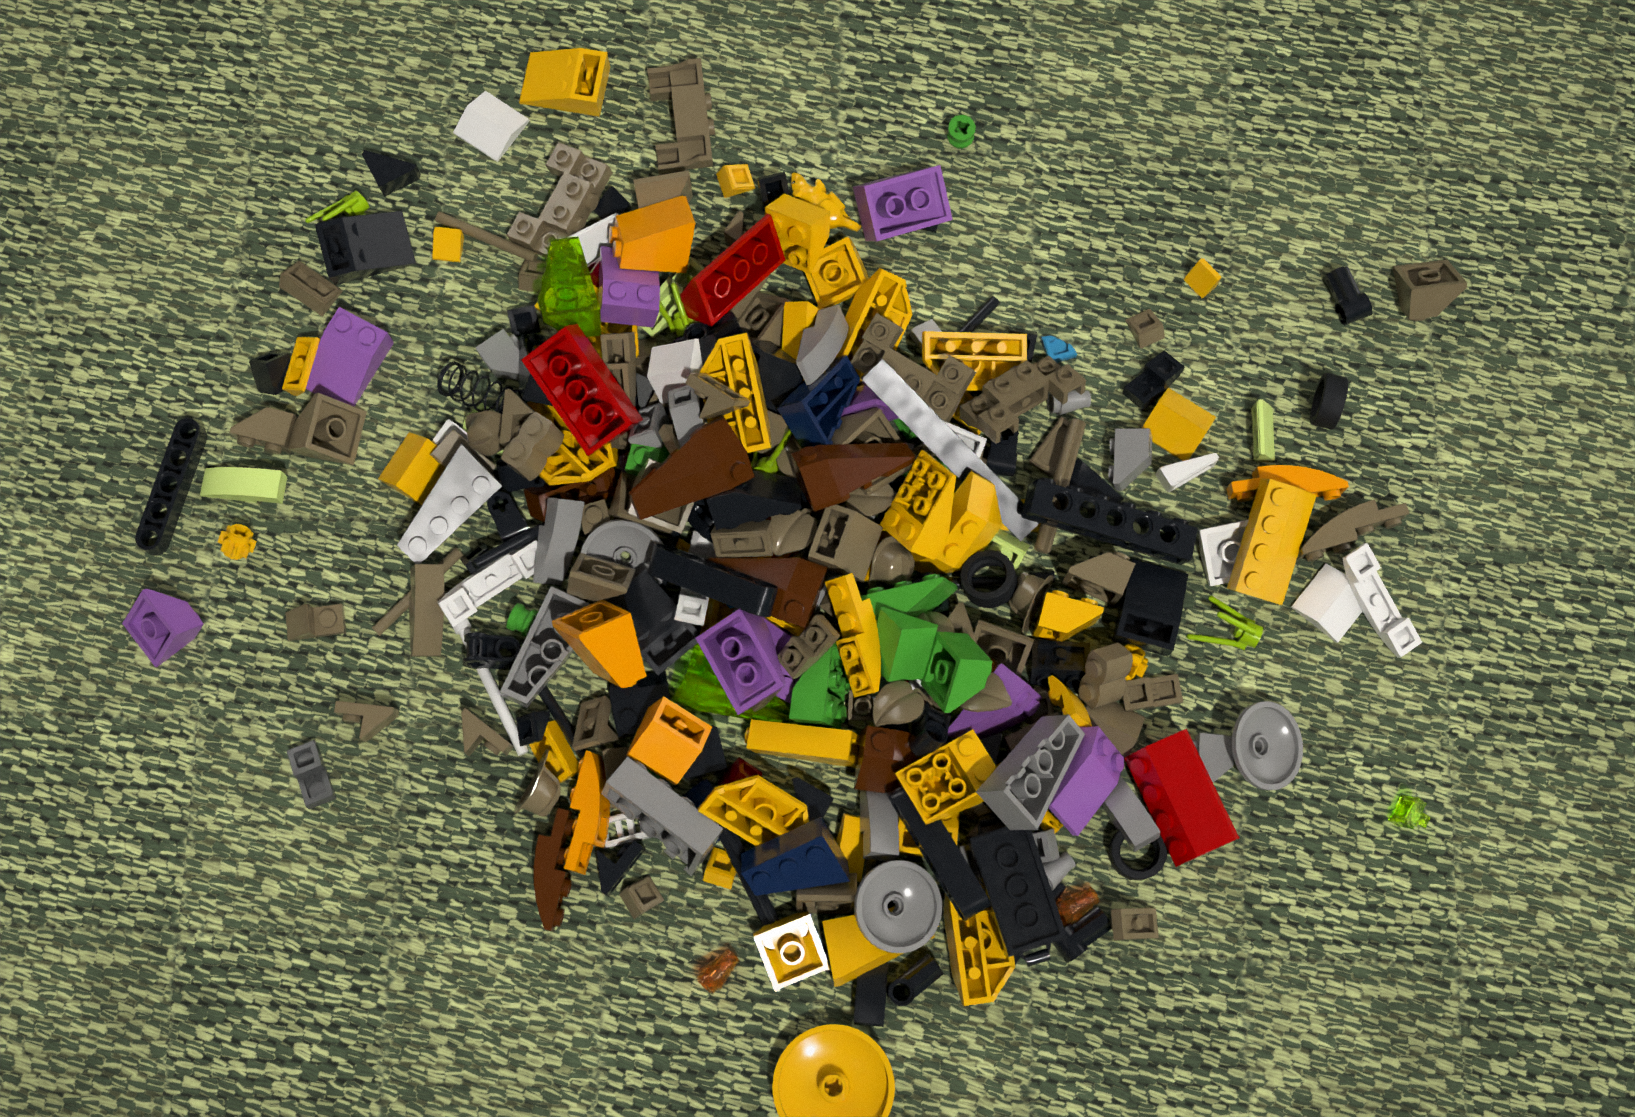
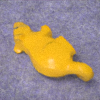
[791,173,862,232]

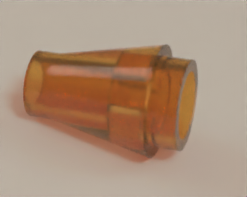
[1056,887,1100,926]
[696,949,740,994]

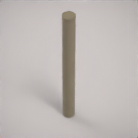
[435,211,538,263]
[372,547,463,636]

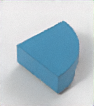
[1041,336,1077,363]

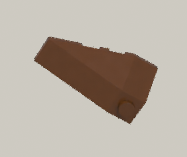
[629,416,755,520]
[791,443,916,511]
[708,557,828,628]
[854,726,951,794]

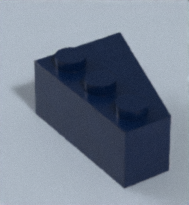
[777,355,860,448]
[741,817,850,896]

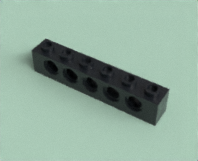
[1021,477,1198,565]

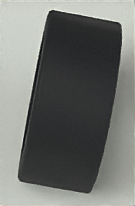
[1310,373,1349,430]
[960,550,1018,609]
[1108,830,1167,881]

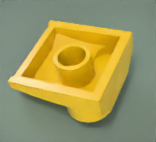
[805,237,869,310]
[753,911,831,992]

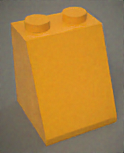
[608,196,696,273]
[551,600,647,688]

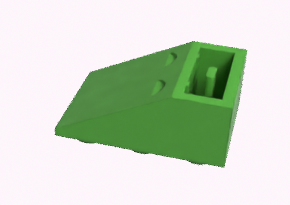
[861,574,958,623]
[789,637,850,729]

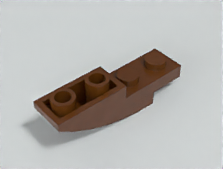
[534,808,575,932]

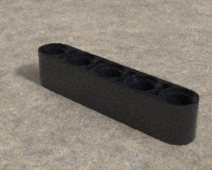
[135,418,207,556]
[648,544,778,617]
[888,785,991,921]

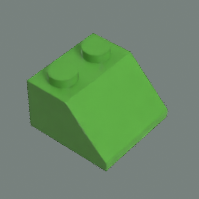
[921,631,992,713]

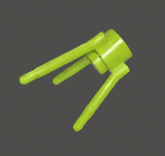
[305,190,370,223]
[659,275,700,338]
[751,429,793,476]
[1186,596,1263,650]

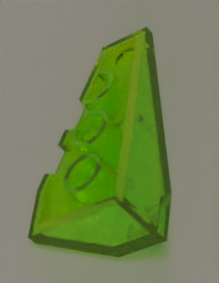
[538,236,601,337]
[673,643,793,724]

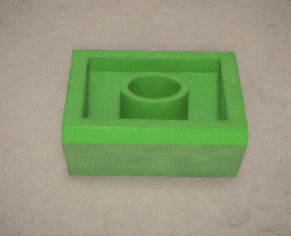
[877,607,938,682]

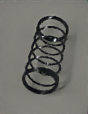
[437,361,525,415]

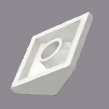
[453,91,530,163]
[647,338,703,404]
[1198,519,1249,586]
[1291,563,1362,643]

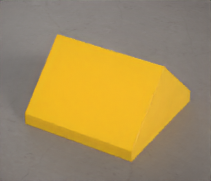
[1142,388,1216,461]
[378,432,445,505]

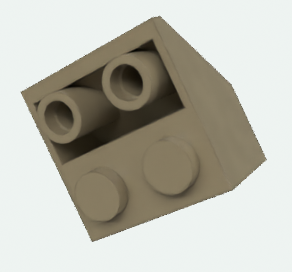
[808,504,883,583]

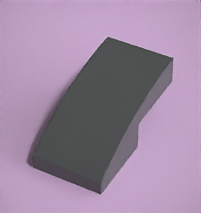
[287,740,337,809]

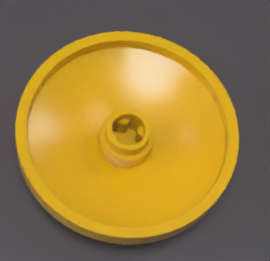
[772,1024,895,1117]

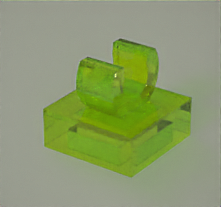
[1388,795,1431,829]

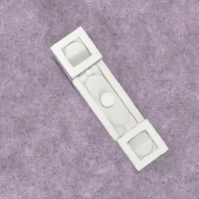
[674,531,716,626]
[437,539,537,627]
[1342,543,1422,658]

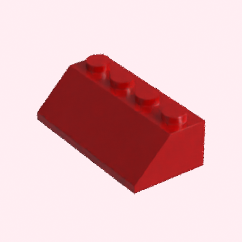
[680,214,786,326]
[521,324,643,456]
[1124,729,1239,867]

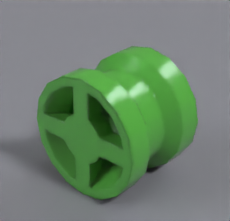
[947,115,976,149]
[506,603,538,637]

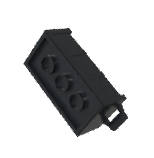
[966,812,1067,967]

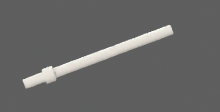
[453,618,529,756]

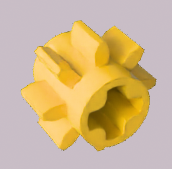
[218,524,257,560]
[1125,644,1149,680]

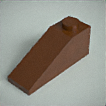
[523,467,617,522]

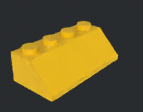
[1226,478,1317,605]

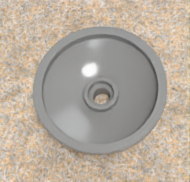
[581,519,663,600]
[1232,701,1303,790]
[854,860,942,953]

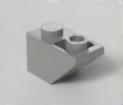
[475,329,519,381]
[668,385,708,448]
[1108,428,1153,491]
[1192,733,1234,782]

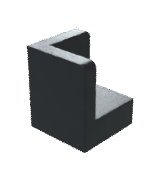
[249,351,290,395]

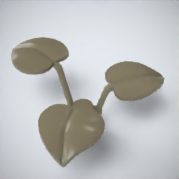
[771,435,896,557]
[873,611,1012,727]

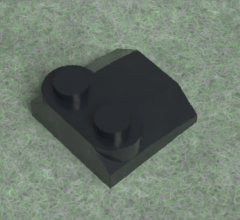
[608,671,671,739]

